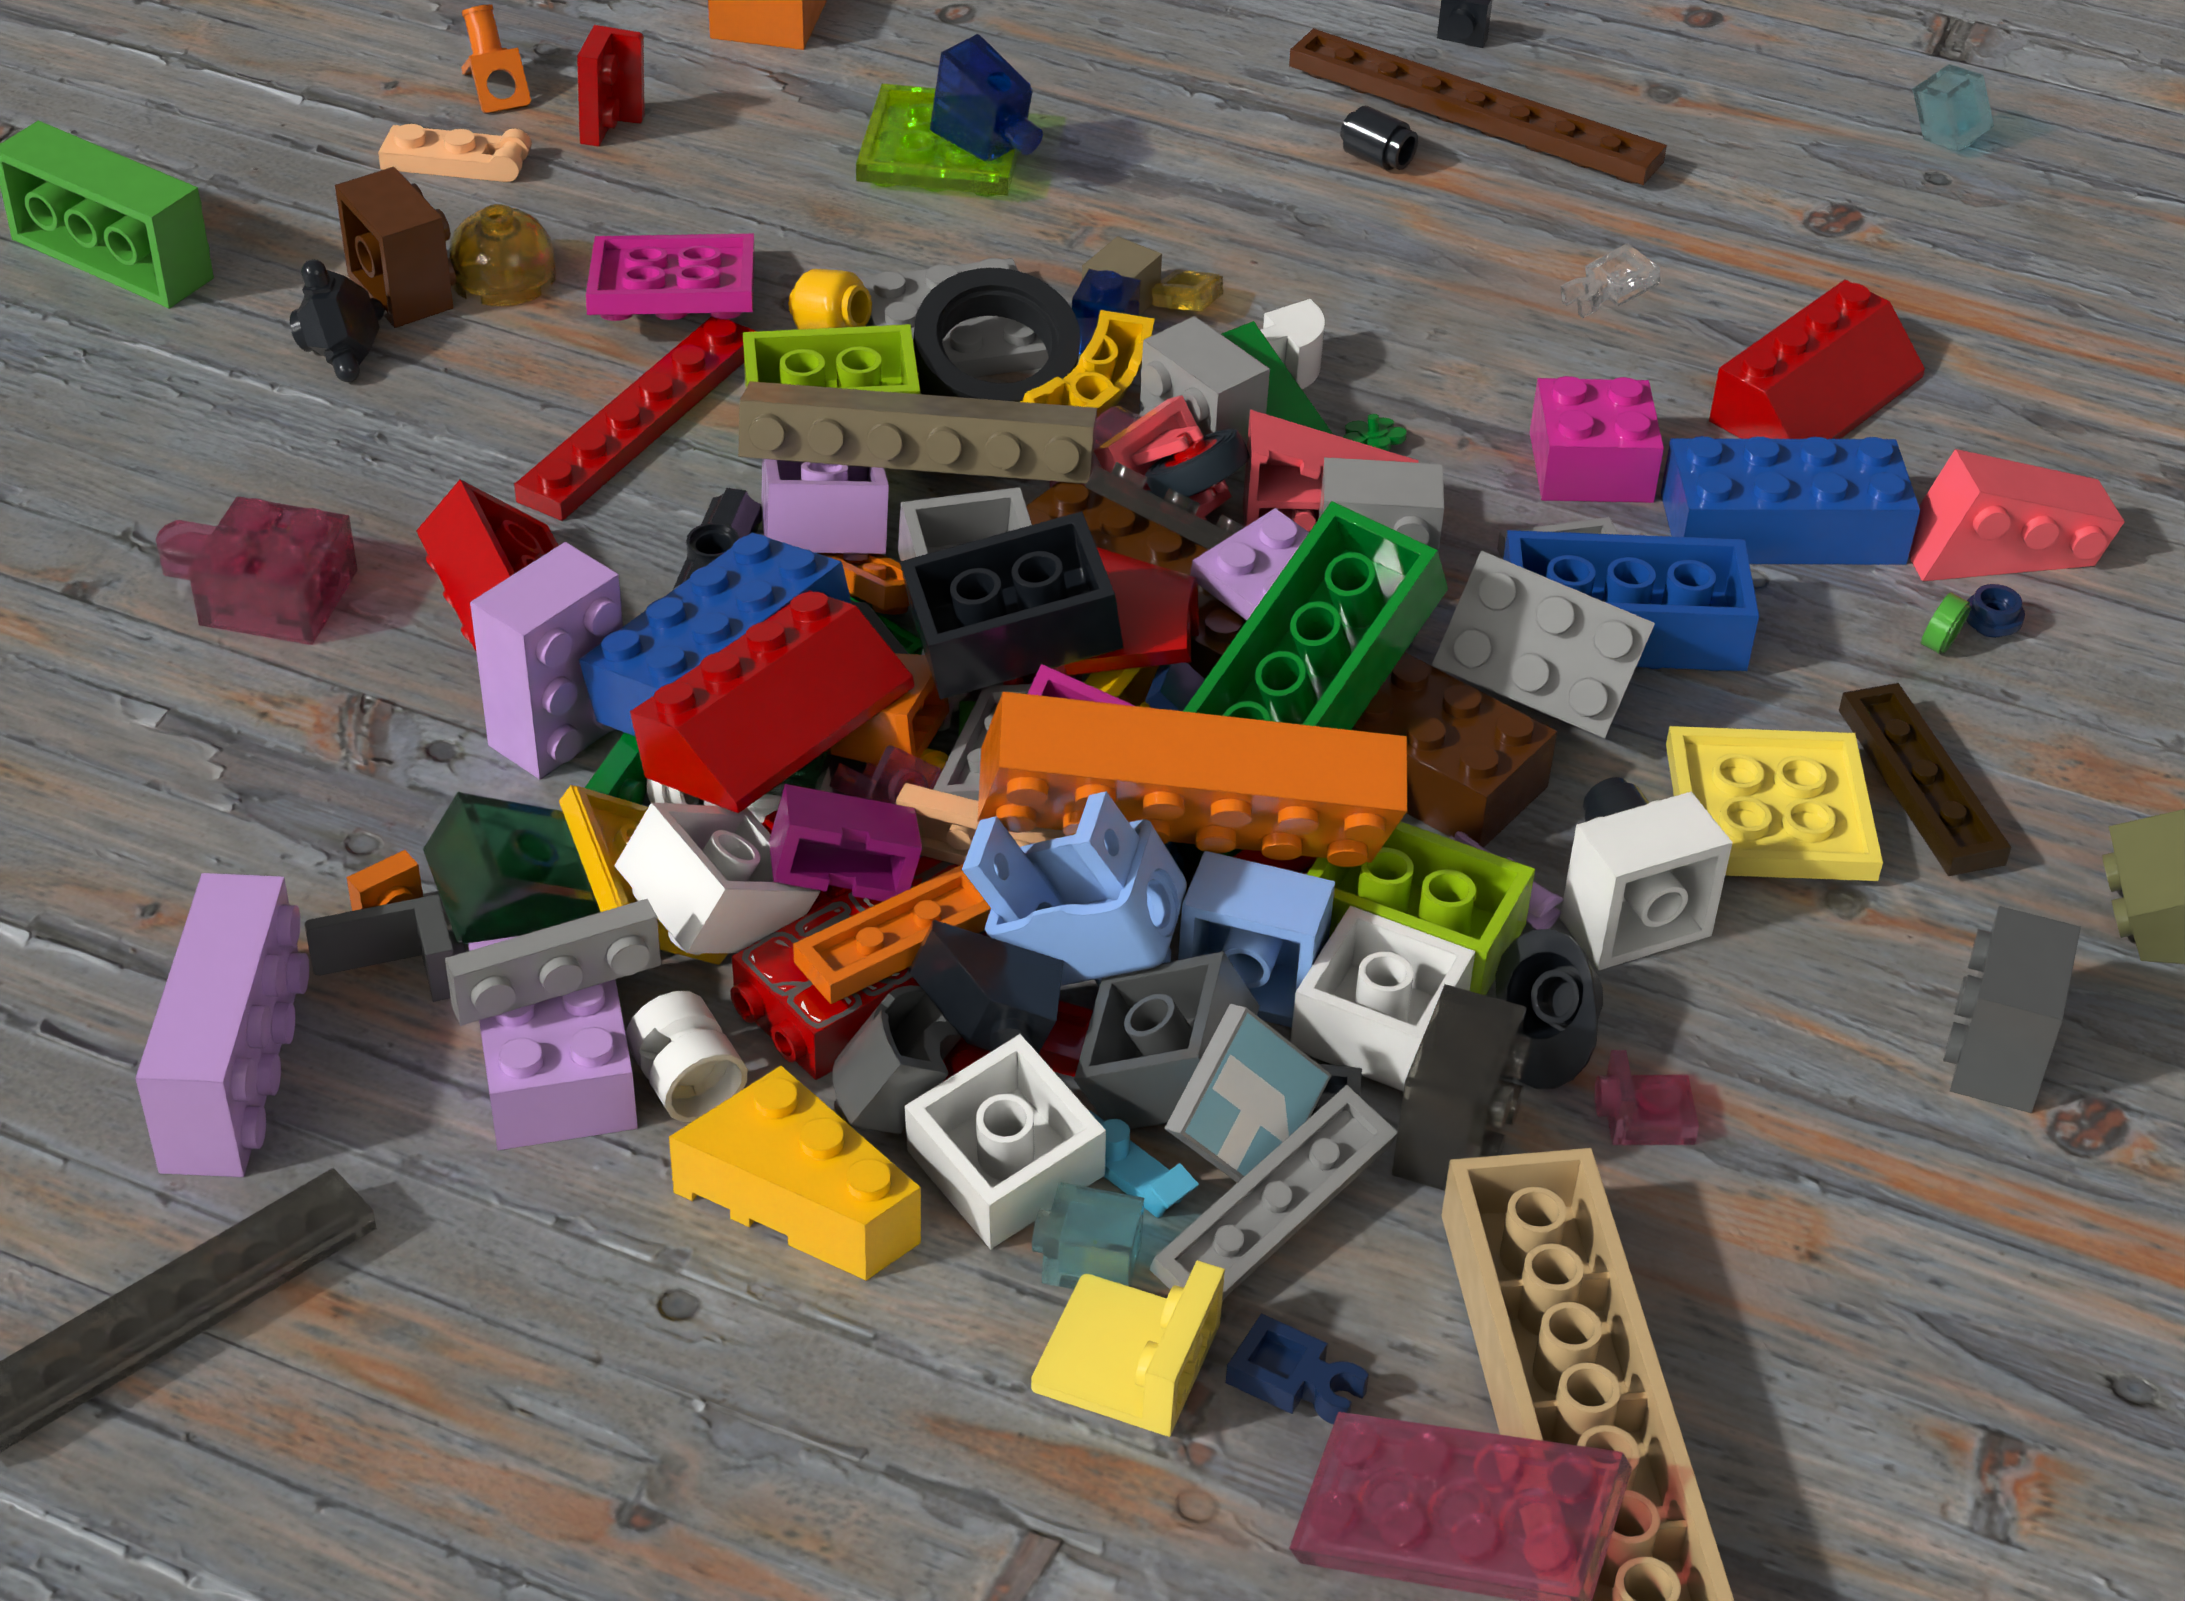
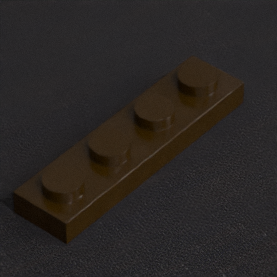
[1839,683,2012,876]

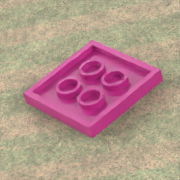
[586,233,755,321]

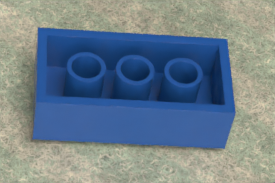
[1660,436,1920,565]
[1503,530,1759,671]
[578,532,852,737]

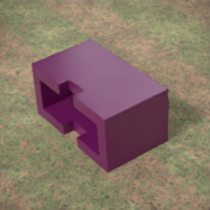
[769,784,922,901]

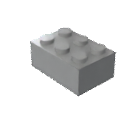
[1432,550,1655,739]

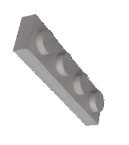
[1149,1085,1398,1301]

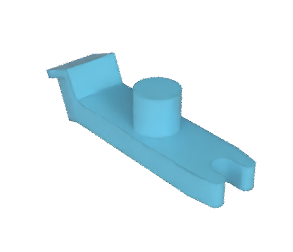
[1088,1110,1199,1218]

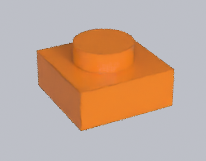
[346,850,423,911]

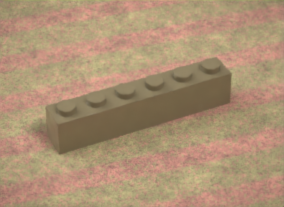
[738,381,1097,484]

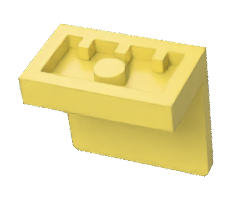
[1031,1260,1225,1437]

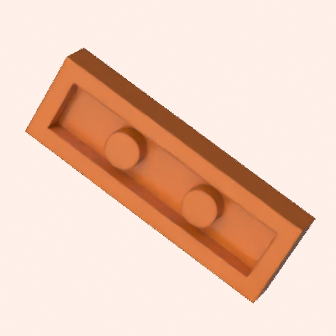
[793,864,991,1004]

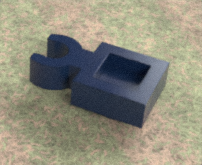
[1225,1313,1369,1426]

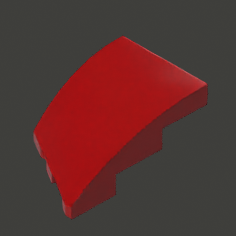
[1064,547,1199,675]

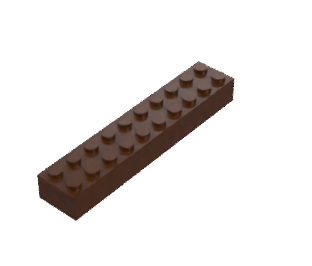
[1026,482,1557,848]

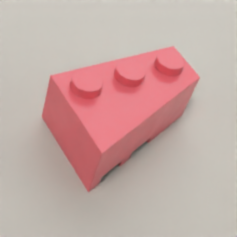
[1243,409,1419,532]
[1909,449,2125,581]

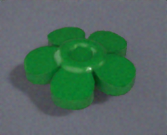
[1343,414,1407,451]

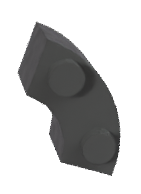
[832,985,962,1134]

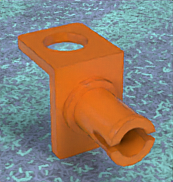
[461,4,531,114]

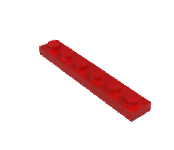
[514,316,756,521]

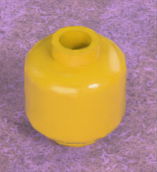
[788,269,872,329]

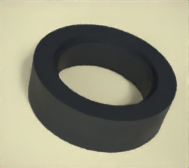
[913,268,1081,402]

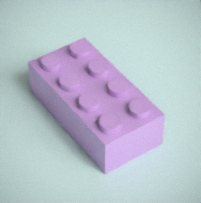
[135,873,309,1177]

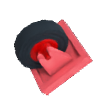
[1094,395,1250,535]

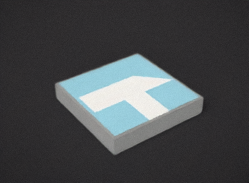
[1164,1004,1331,1183]

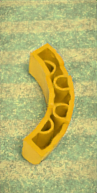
[1020,310,1155,424]

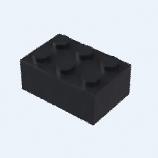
[900,511,1124,700]

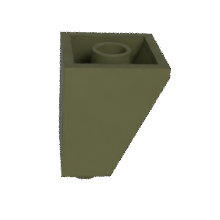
[2102,809,2185,964]

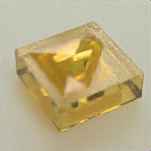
[1152,269,1224,311]

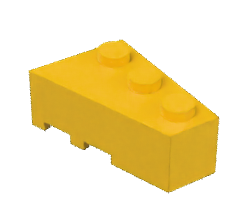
[669,1066,921,1281]

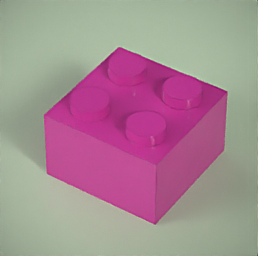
[1530,376,1664,503]

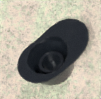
[1495,929,1603,1089]

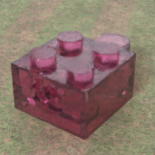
[156,496,358,645]

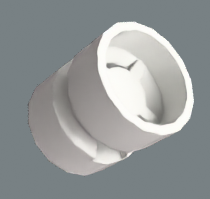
[626,991,748,1122]

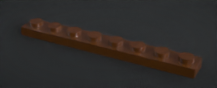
[1289,28,1667,185]

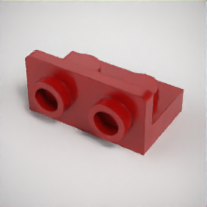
[577,25,645,147]

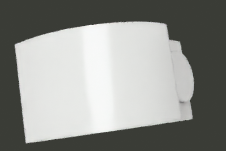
[1260,299,1325,389]

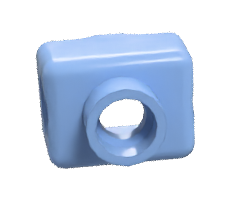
[962,791,1187,987]

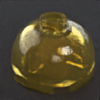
[449,204,556,307]

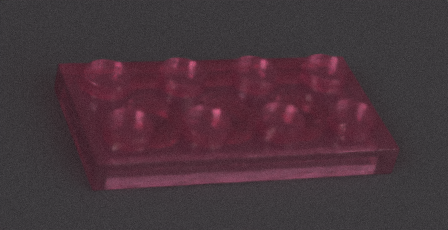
[1289,1412,1632,1601]

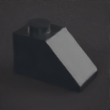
[910,920,1064,1054]

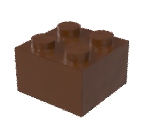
[335,166,456,328]

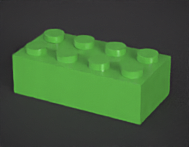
[0,120,214,309]

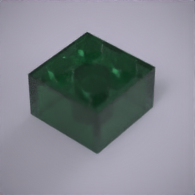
[423,792,600,944]

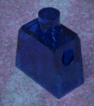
[930,34,1043,161]

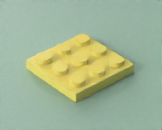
[1666,726,1883,881]

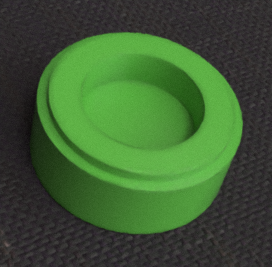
[1921,592,1971,654]

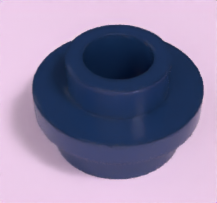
[1966,584,2025,638]

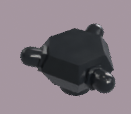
[290,259,385,382]

